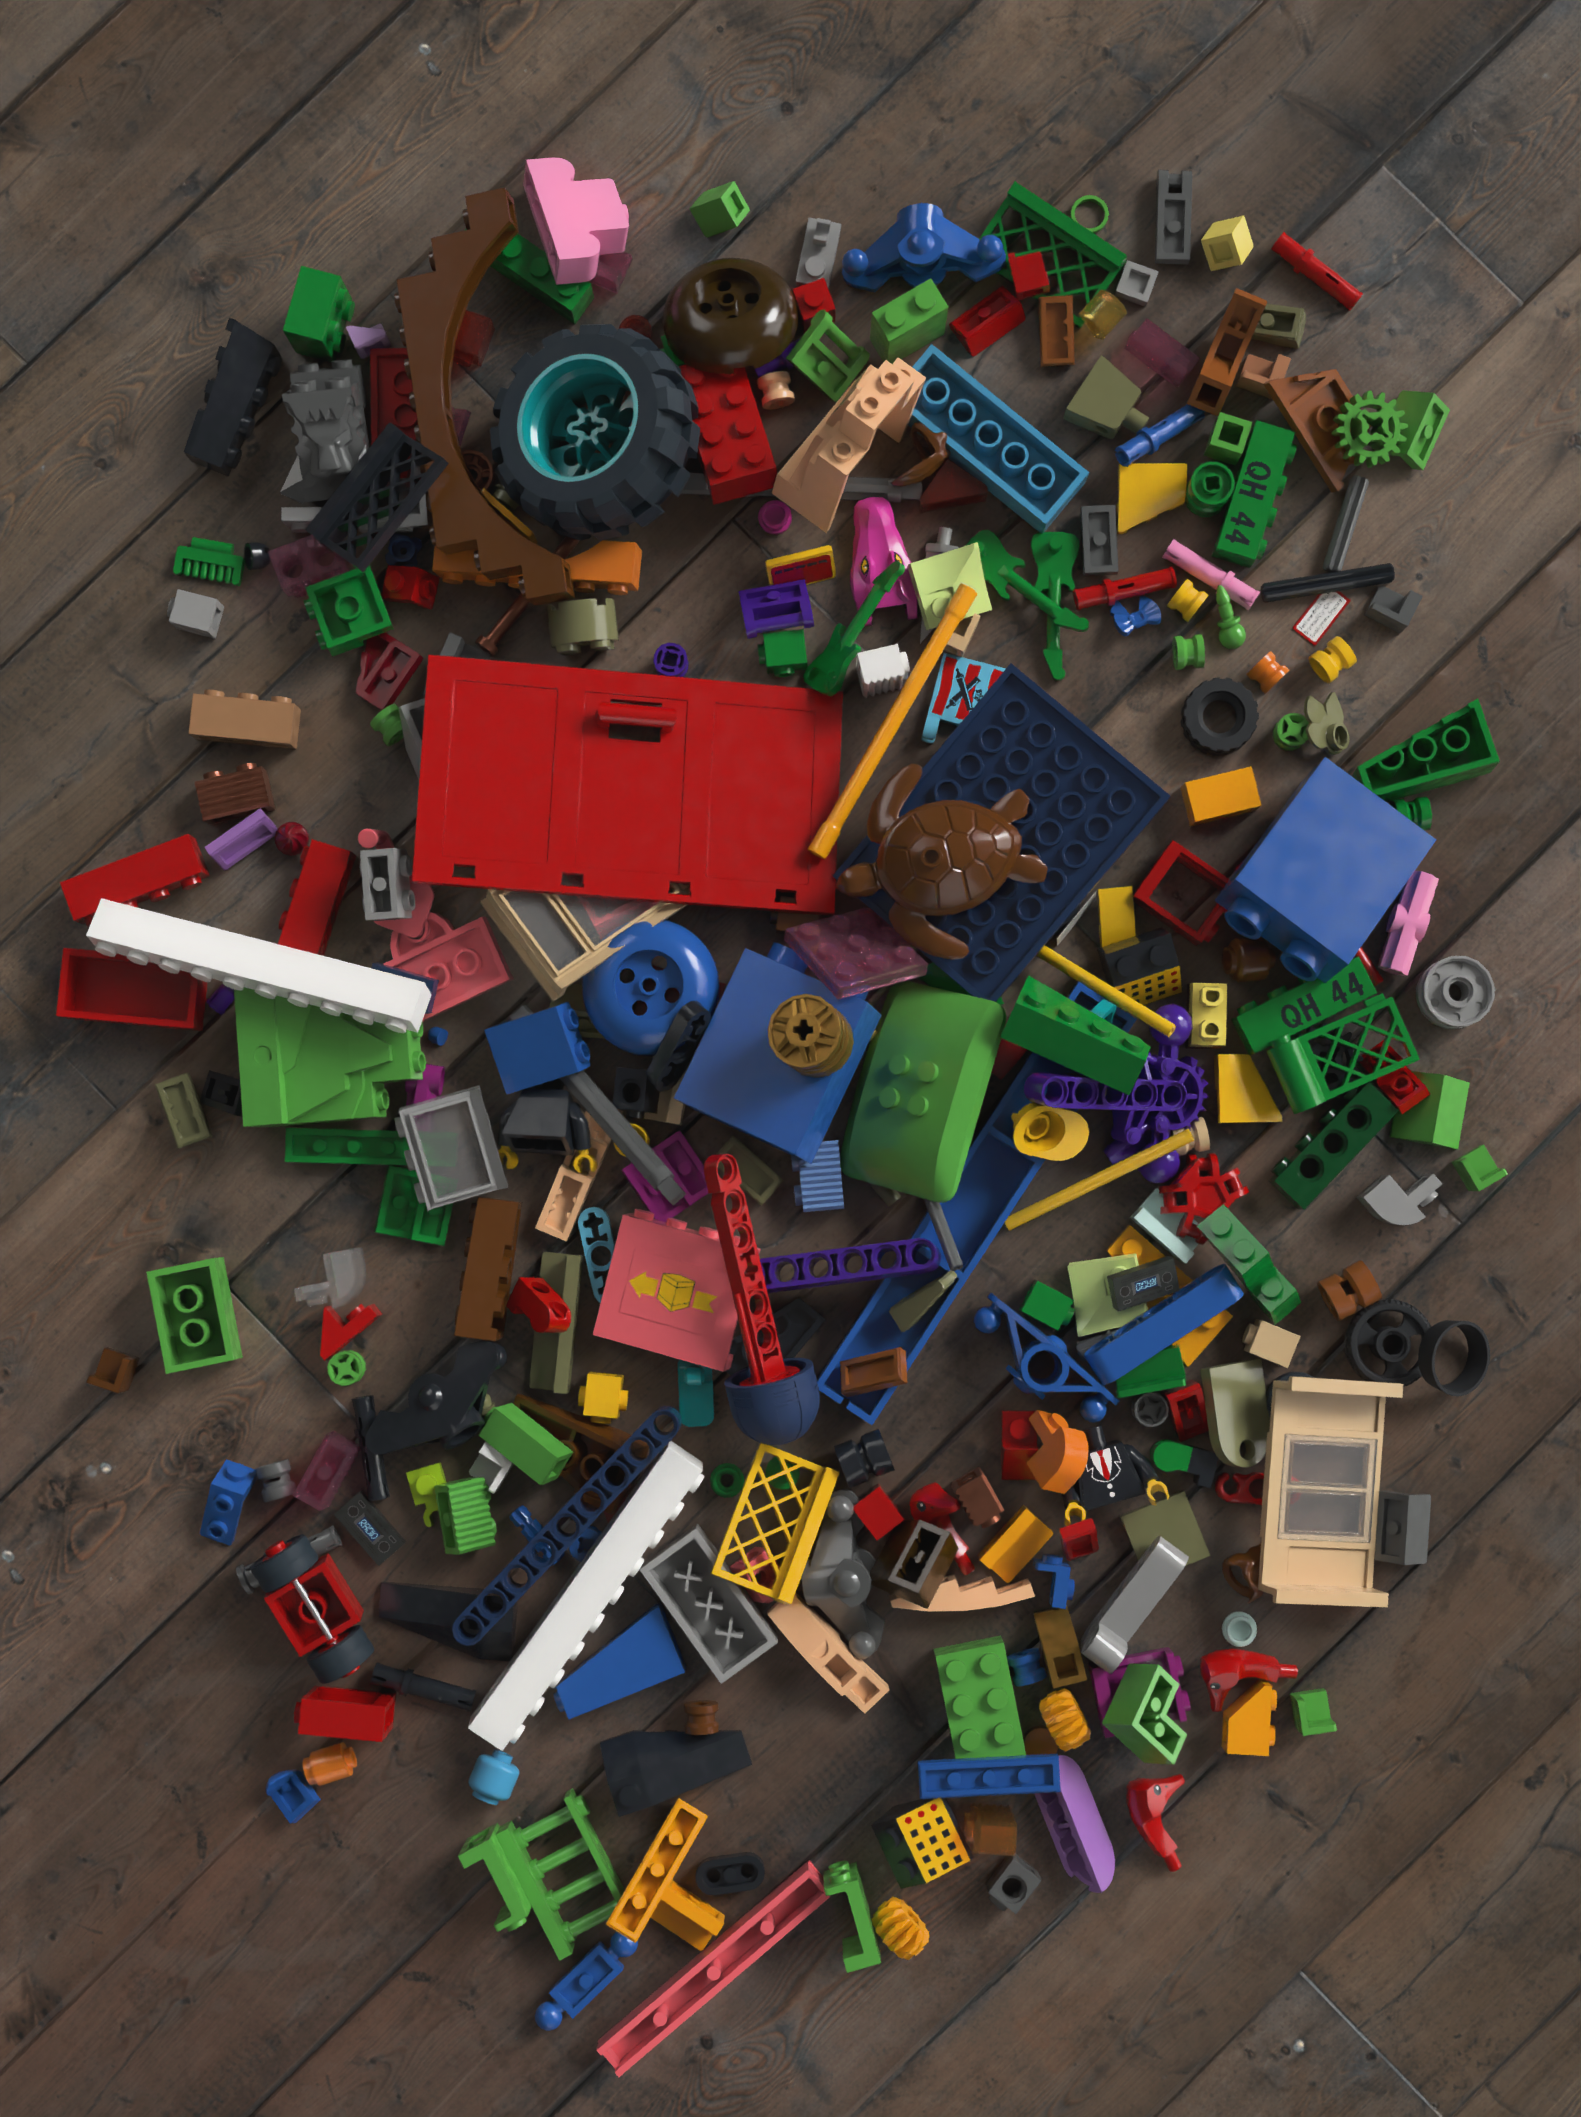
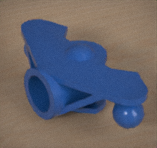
[842,203,1006,293]
[974,1292,1120,1423]

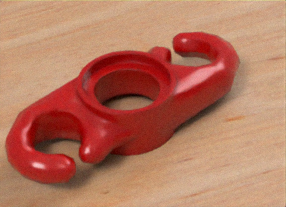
[1215,1472,1301,1505]

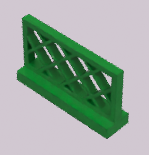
[979,181,1127,329]

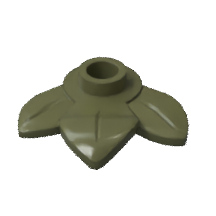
[1304,692,1349,755]

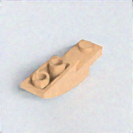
[767,1593,889,1713]

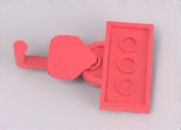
[358,829,513,1022]

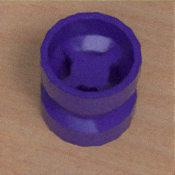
[654,643,689,677]

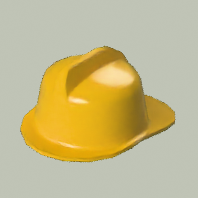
[1011,1102,1089,1161]

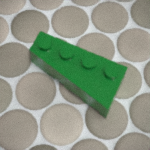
[1352,698,1500,802]
[1000,975,1151,1095]

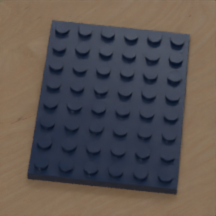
[833,663,1171,1002]

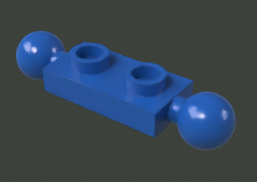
[535,1932,638,2031]

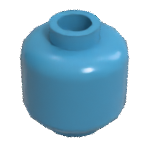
[468,1749,519,1805]

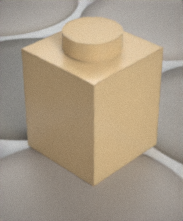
[1242,1319,1301,1368]

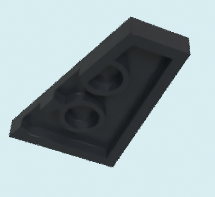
[726,1298,825,1375]

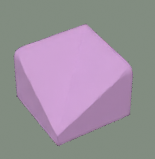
[346,324,391,359]

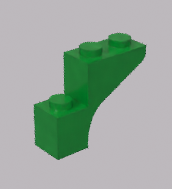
[1197,1204,1301,1325]

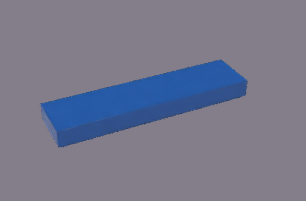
[918,1754,1061,1799]

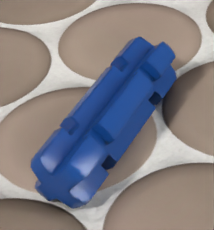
[509,1505,564,1566]

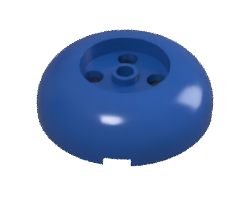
[582,920,720,1056]

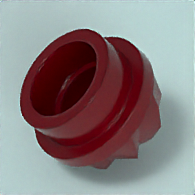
[275,822,309,856]

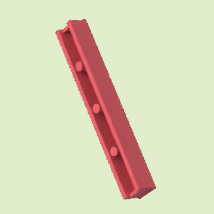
[597,1860,831,2077]

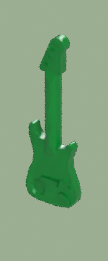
[965,530,1089,632]
[1031,532,1080,682]
[803,561,905,696]

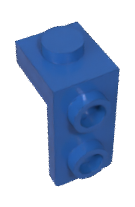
[200,1459,257,1546]

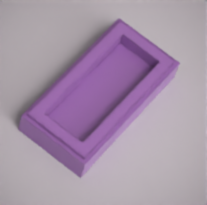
[205,808,278,871]

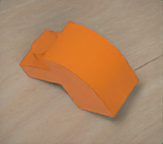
[1027,1410,1089,1494]

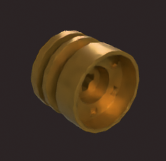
[768,994,854,1078]

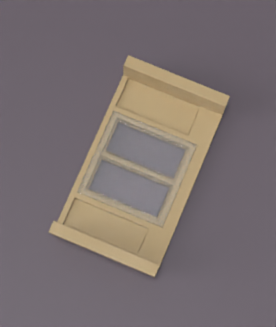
[1258,1376,1403,1607]

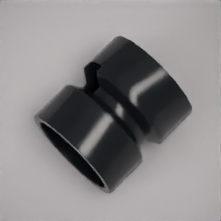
[834,1428,895,1488]

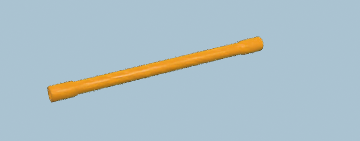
[808,584,977,860]

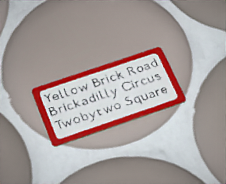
[1293,591,1350,646]

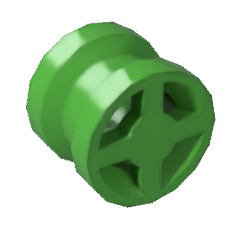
[1172,634,1205,670]
[370,704,404,746]
[1272,713,1309,751]
[327,1350,366,1386]

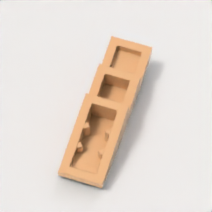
[535,1109,623,1242]
[889,1574,1035,1612]

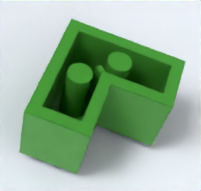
[1102,1664,1187,1765]

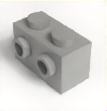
[360,848,415,921]

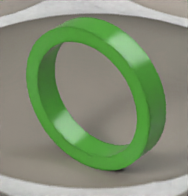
[1070,195,1109,234]

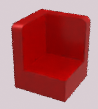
[1008,251,1050,300]
[853,1483,904,1541]

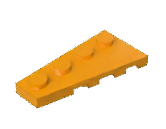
[1106,1225,1233,1367]

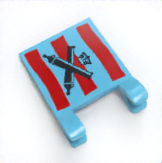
[921,653,1006,744]

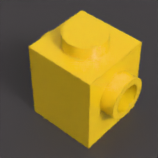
[578,1371,629,1424]

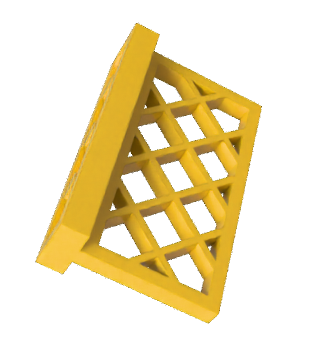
[710,1443,840,1605]

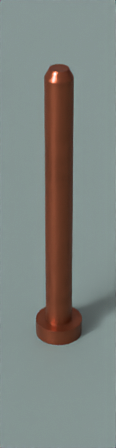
[475,537,579,657]

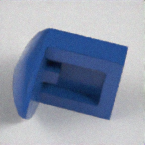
[265,1769,321,1824]

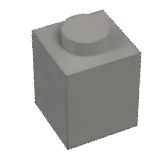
[167,589,224,639]

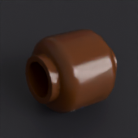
[1222,938,1276,982]

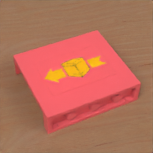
[593,1209,761,1372]

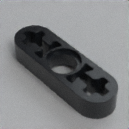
[646,1001,711,1092]

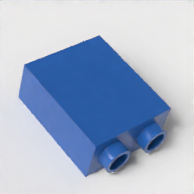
[1214,757,1436,983]
[674,942,882,1164]

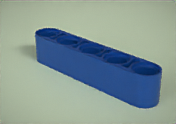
[1084,1264,1244,1385]

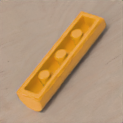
[605,1798,708,1943]

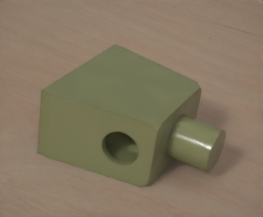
[1063,355,1150,439]

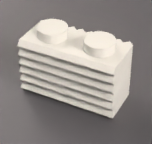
[856,644,910,698]

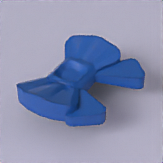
[1110,595,1161,637]

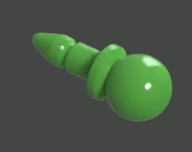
[1216,585,1246,649]

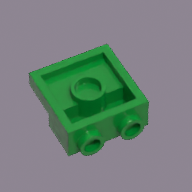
[303,565,394,657]

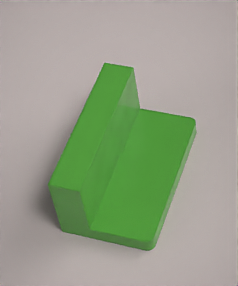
[1375,390,1450,470]

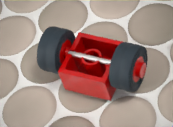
[250,1534,374,1684]

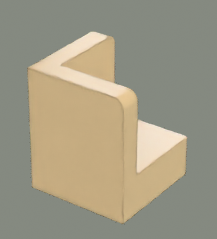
[944,613,981,657]

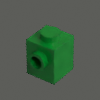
[757,629,807,678]

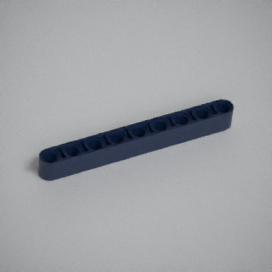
[452,1406,682,1646]

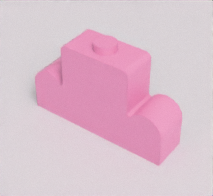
[523,158,629,285]

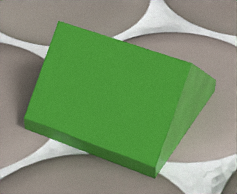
[1389,1071,1470,1150]

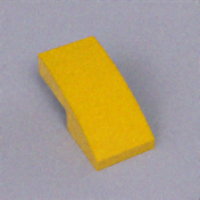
[1097,886,1136,948]

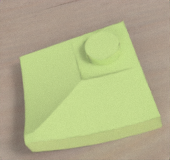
[907,542,992,630]
[1067,1253,1148,1337]

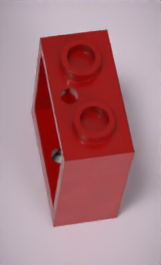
[1133,840,1230,946]
[294,1685,397,1742]

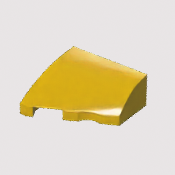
[1116,463,1187,534]
[1214,1054,1283,1123]

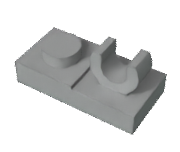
[796,218,841,289]

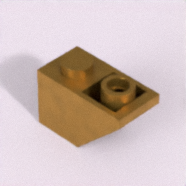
[1033,1605,1087,1689]

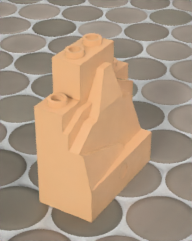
[772,358,926,533]

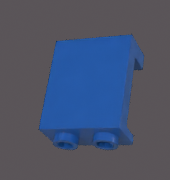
[484,1002,590,1095]

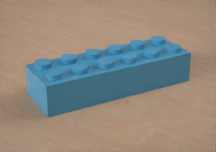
[908,344,1089,534]

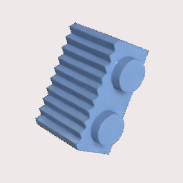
[791,1140,844,1212]

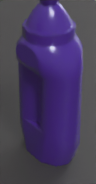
[1103,1130,1151,1165]

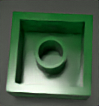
[283,266,355,362]

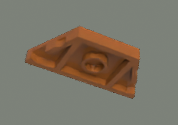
[1263,369,1371,493]

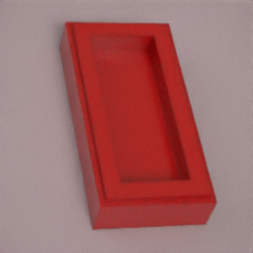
[1059,1518,1099,1561]

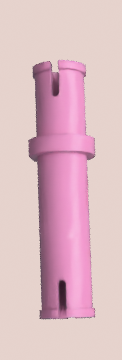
[1162,539,1260,611]

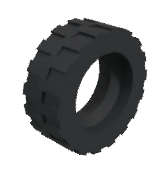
[1180,677,1259,756]

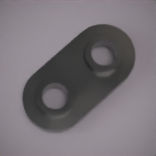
[696,1852,765,1895]

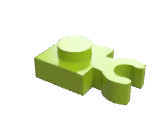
[406,1462,447,1527]

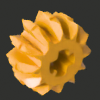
[1039,1688,1091,1752]
[872,1897,930,1960]

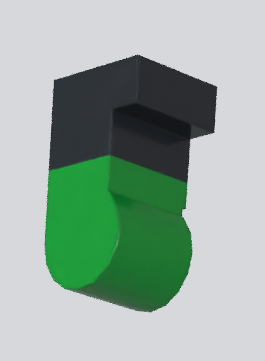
[1150,1439,1218,1488]

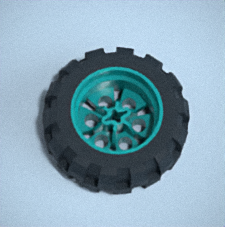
[490,324,700,541]

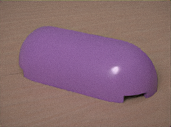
[1034,1755,1115,1893]

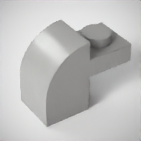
[1356,1173,1442,1225]

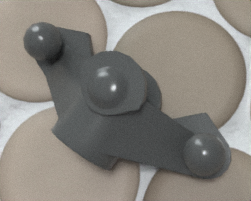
[801,1489,886,1659]

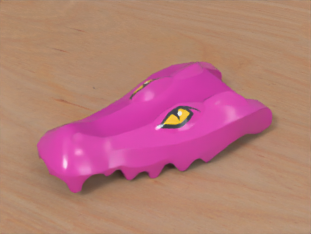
[850,497,918,627]

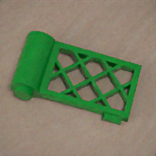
[1266,993,1420,1114]

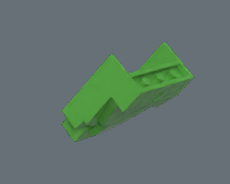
[234,987,426,1127]

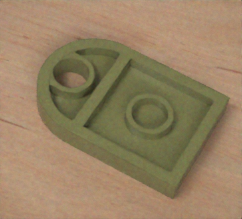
[1200,1358,1270,1467]

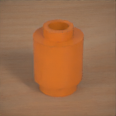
[303,1742,357,1786]

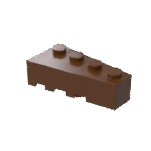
[454,1197,523,1341]

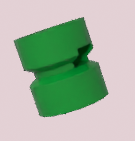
[1185,461,1235,517]

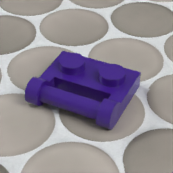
[738,579,814,639]

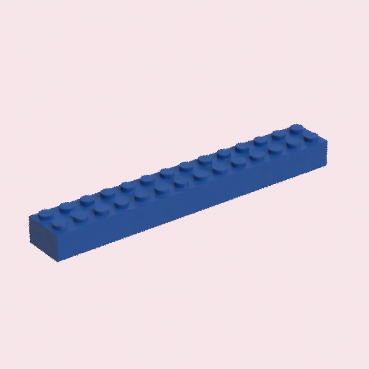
[817,982,1137,1425]

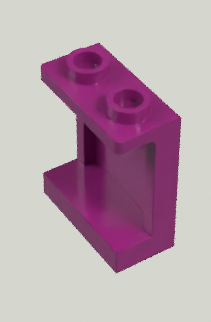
[1088,1647,1191,1738]

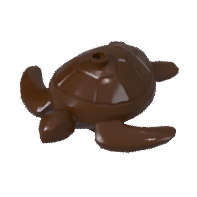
[836,763,1047,960]

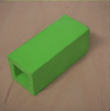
[479,1403,573,1485]

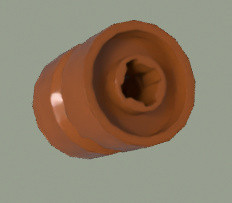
[1317,1260,1382,1321]

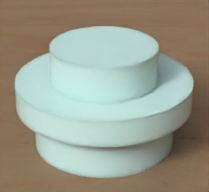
[1222,1611,1257,1647]

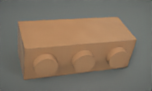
[188,690,301,750]

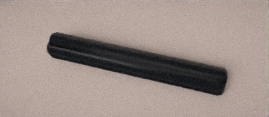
[1260,563,1395,603]

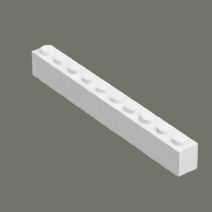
[86,898,432,1033]
[468,1441,704,1751]

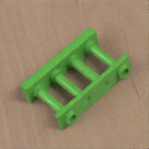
[496,1788,625,1961]

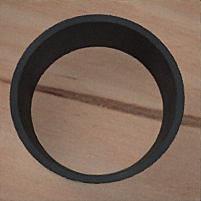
[1418,1320,1490,1396]

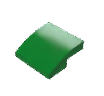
[374,1165,458,1246]

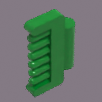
[173,537,245,586]

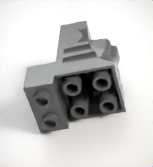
[282,359,370,502]

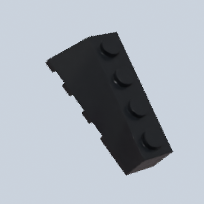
[184,318,281,476]

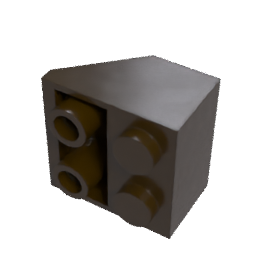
[869,1519,959,1609]

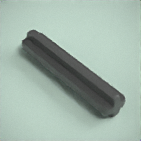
[1323,475,1369,572]

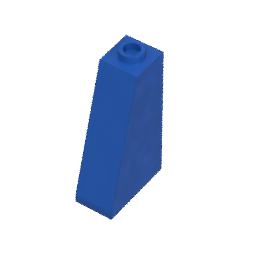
[553,1602,686,1719]

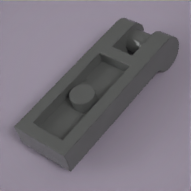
[1155,170,1192,265]

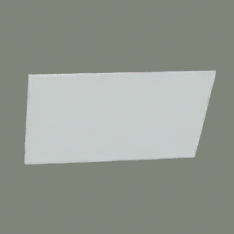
[1057,892,1096,946]

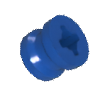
[569,1525,602,1562]
[1007,1648,1047,1686]

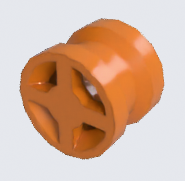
[1246,651,1290,694]

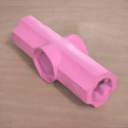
[1378,871,1439,976]

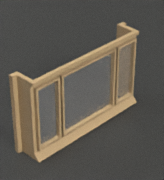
[480,875,690,1002]

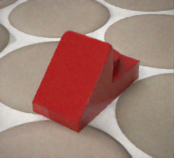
[320,1304,383,1361]
[1001,1410,1039,1480]

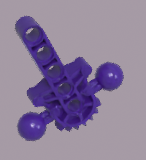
[1024,1004,1209,1184]

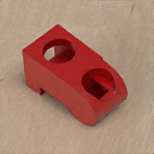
[506,1277,571,1333]

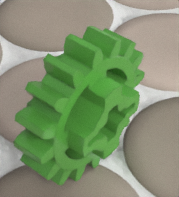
[1331,391,1408,468]

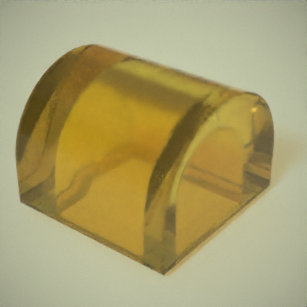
[1079,290,1127,340]

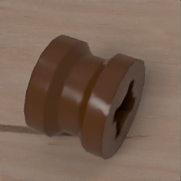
[684,1700,719,1735]

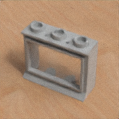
[394,1085,508,1211]

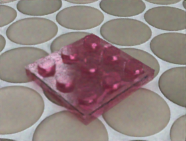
[784,907,928,1000]

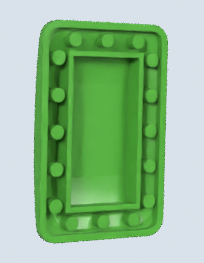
[840,981,1007,1203]

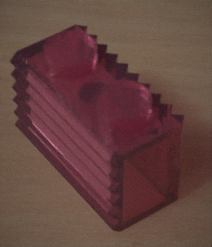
[293,1431,361,1511]

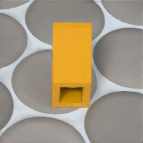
[1221,1679,1277,1756]

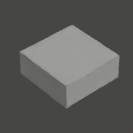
[1114,260,1159,307]

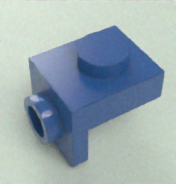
[1033,1554,1075,1609]

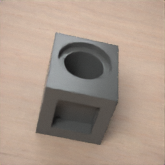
[986,1851,1041,1914]

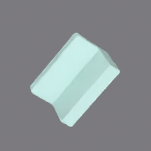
[1130,1188,1199,1264]

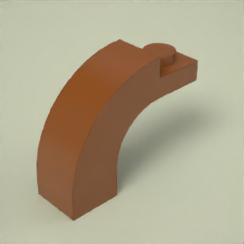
[1187,288,1267,416]

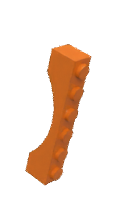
[432,540,642,595]

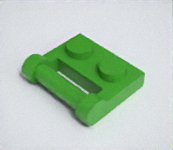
[786,310,870,403]

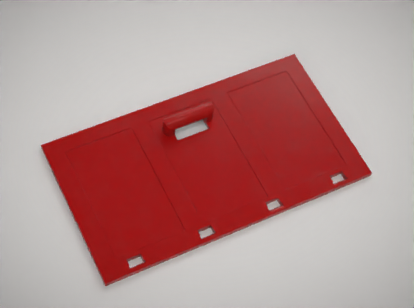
[412,654,843,916]

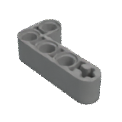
[1081,1536,1189,1674]

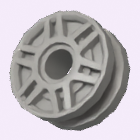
[1416,956,1495,1029]

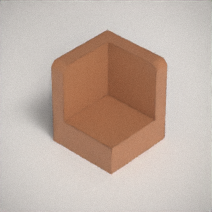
[1236,354,1291,400]

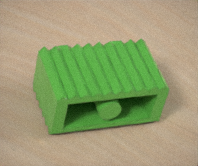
[434,1477,497,1555]

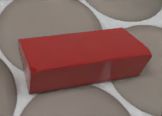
[949,285,1026,357]

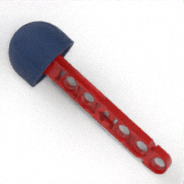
[704,1154,820,1445]

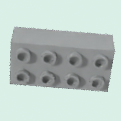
[640,1523,778,1684]

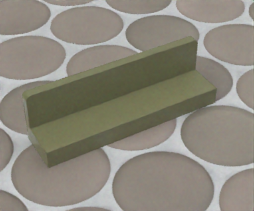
[529,1252,584,1394]

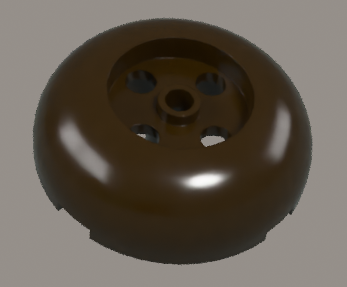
[663,258,798,374]

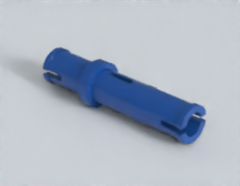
[1115,404,1205,467]

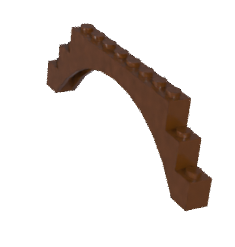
[394,187,574,606]

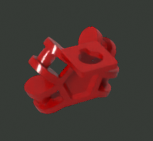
[1159,1153,1250,1245]

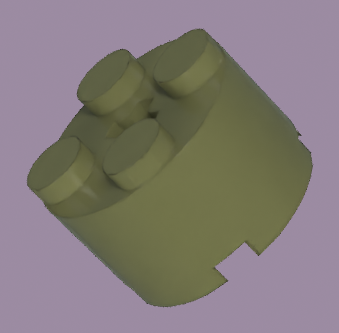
[547,598,619,655]

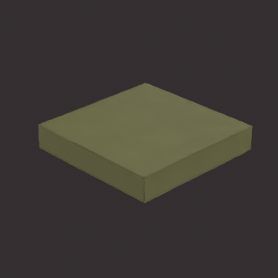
[1119,1490,1210,1566]

